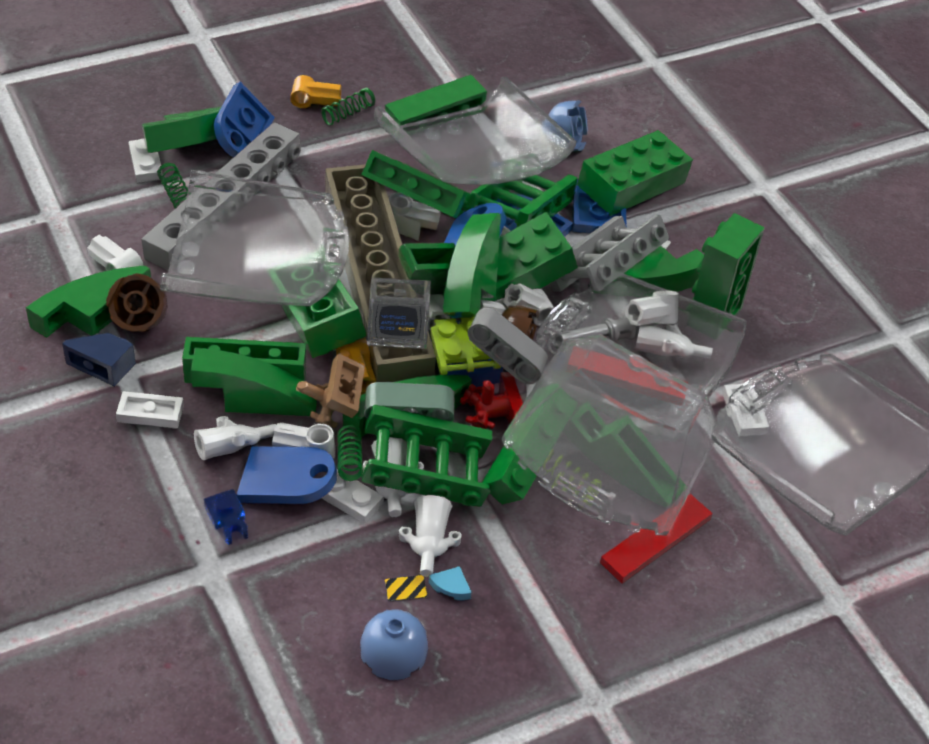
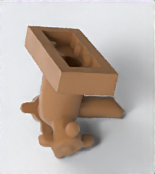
[296,354,365,428]

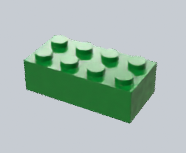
[577,130,693,216]
[481,212,578,302]
[687,213,765,340]
[268,251,367,358]

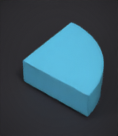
[429,567,472,600]

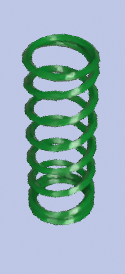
[321,87,376,126]
[157,163,191,209]
[337,425,363,481]

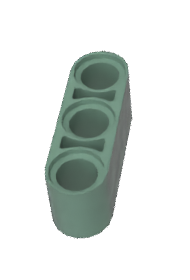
[364,382,454,422]

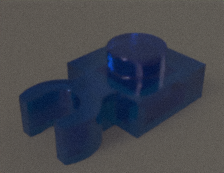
[203,489,248,545]

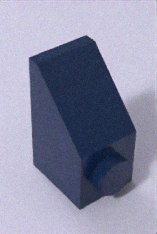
[62,333,136,387]

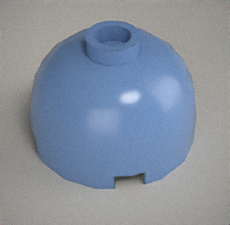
[544,100,588,151]
[360,609,428,680]

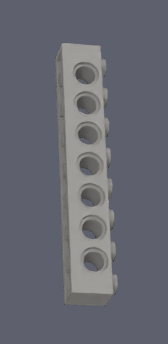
[141,122,301,272]

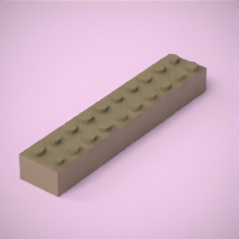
[325,164,436,383]

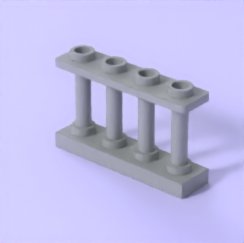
[550,215,669,292]

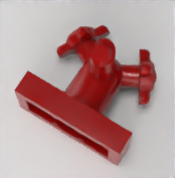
[460,372,525,433]

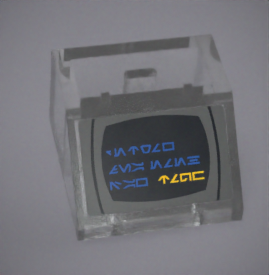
[367,277,431,349]

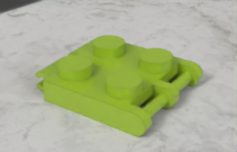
[430,317,501,375]

